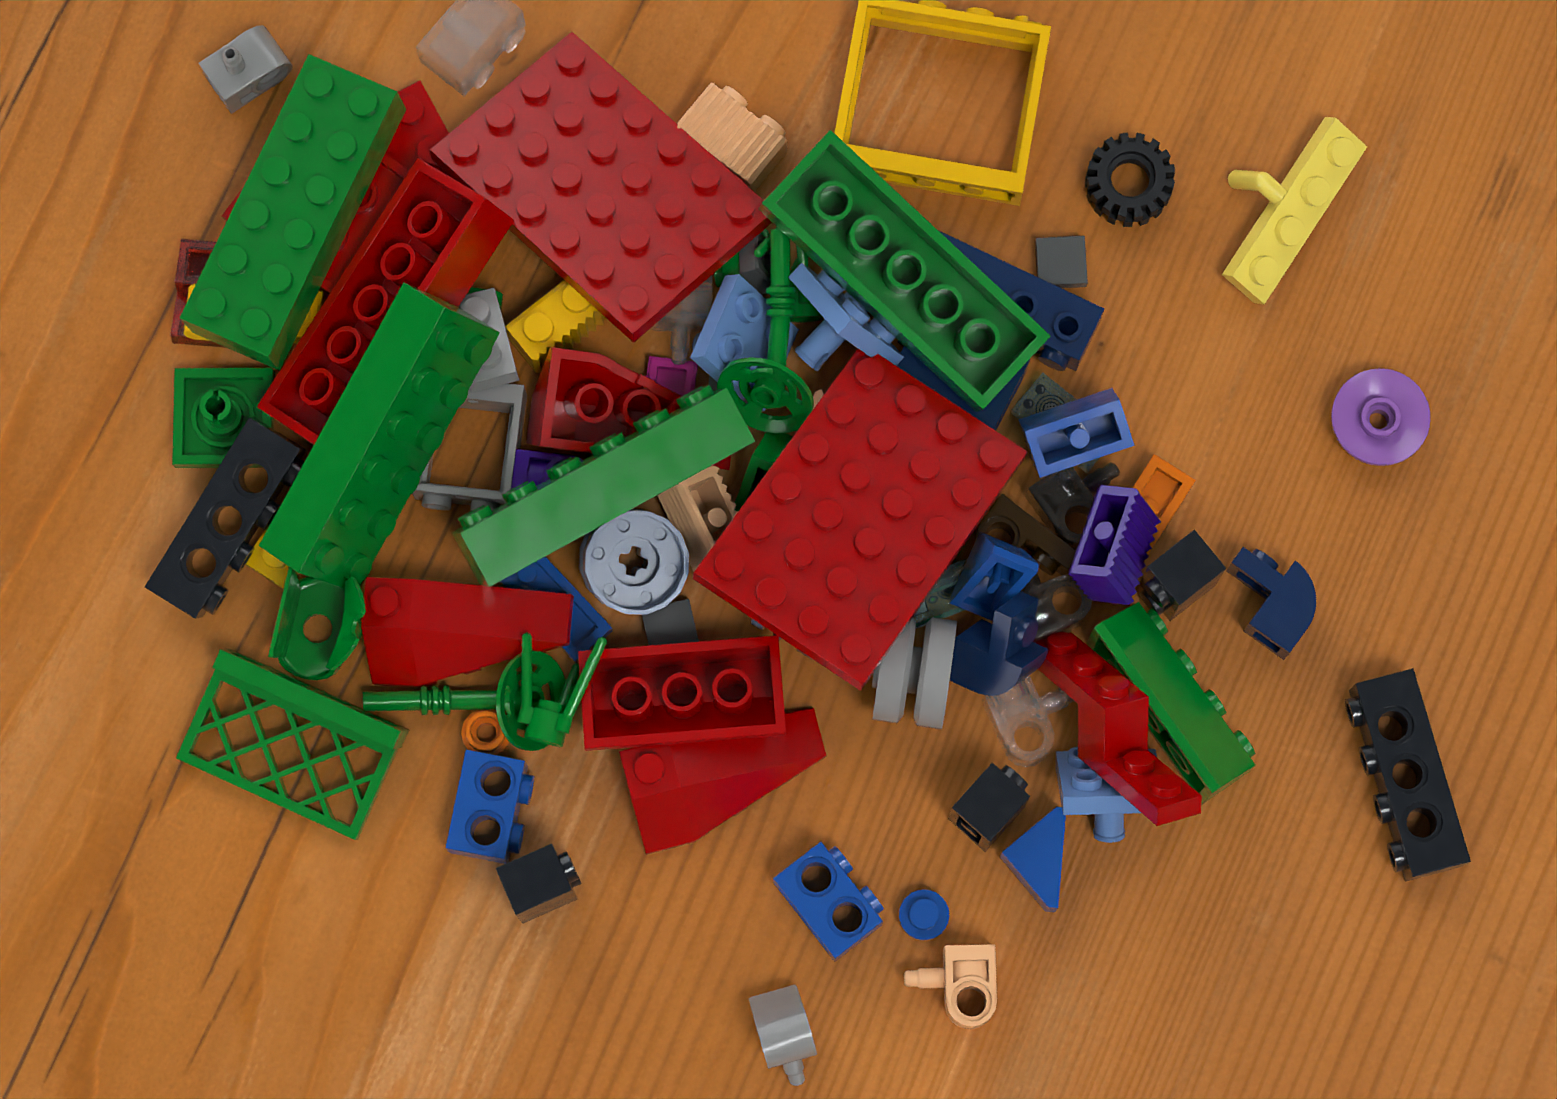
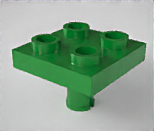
[172,368,275,468]

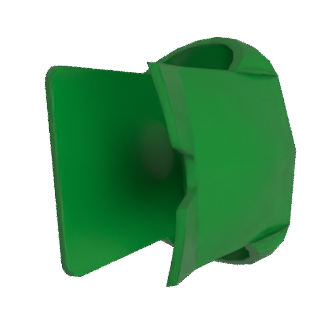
[268,567,366,680]

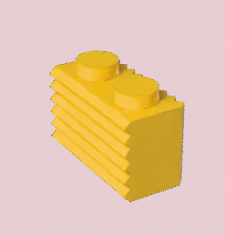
[505,280,607,373]

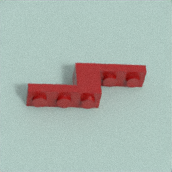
[1034,632,1202,826]

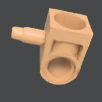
[904,945,997,1029]

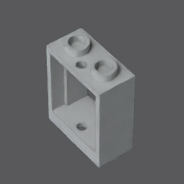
[412,383,527,511]

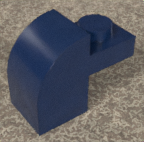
[1227,547,1316,660]
[950,591,1048,696]

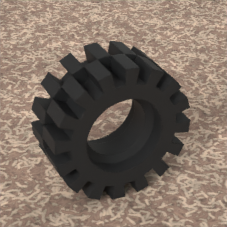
[1085,132,1175,227]

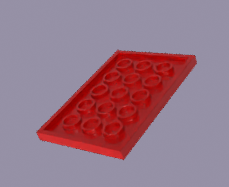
[430,32,772,343]
[693,349,1028,691]

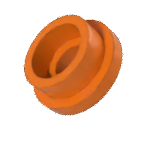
[461,710,510,756]

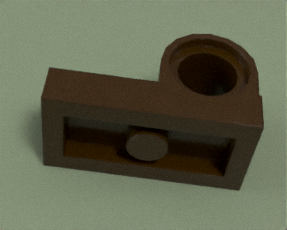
[975,494,1076,578]

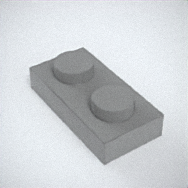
[459,288,519,393]

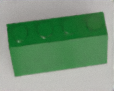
[1087,602,1256,805]

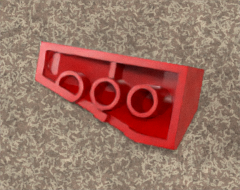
[526,347,731,470]
[361,577,574,687]
[619,708,827,855]

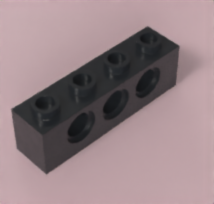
[145,418,306,619]
[1345,668,1471,882]

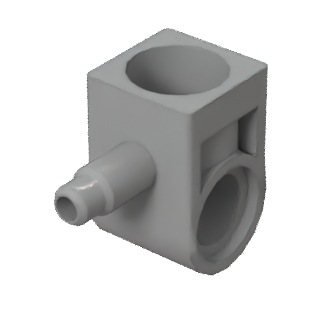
[198,25,293,114]
[749,985,817,1086]

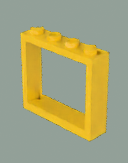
[835,0,1051,206]

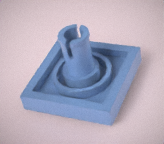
[789,263,904,371]
[690,274,799,411]
[1056,747,1157,843]

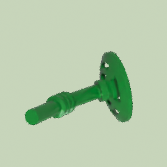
[717,229,814,434]
[363,651,566,751]

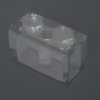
[416,0,526,97]

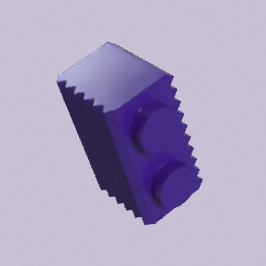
[1068,485,1161,605]

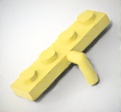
[1222,117,1367,305]

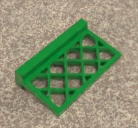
[176,649,409,840]

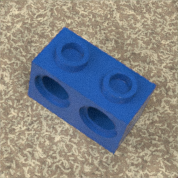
[446,750,535,864]
[773,842,884,962]

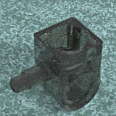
[1026,462,1120,550]
[1022,573,1092,642]

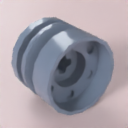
[579,509,689,615]

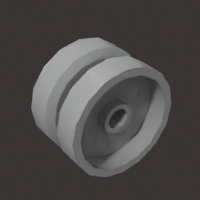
[872,617,957,730]

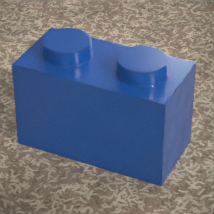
[1018,388,1135,478]

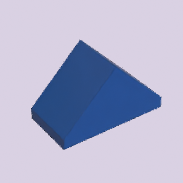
[950,532,1039,621]
[1000,807,1066,912]

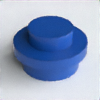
[899,890,949,940]

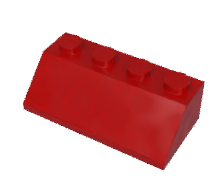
[578,635,786,751]

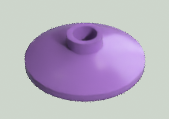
[1331,368,1430,466]

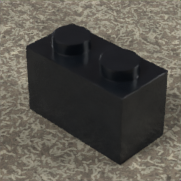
[1139,529,1226,621]
[948,763,1030,852]
[496,844,582,923]

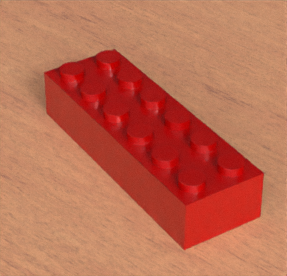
[257,158,514,444]

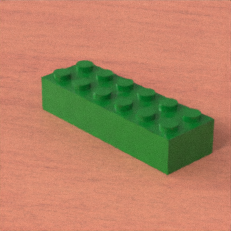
[180,54,407,371]
[758,130,1050,412]
[259,282,500,588]
[451,384,755,587]

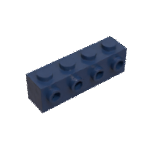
[938,230,1104,371]

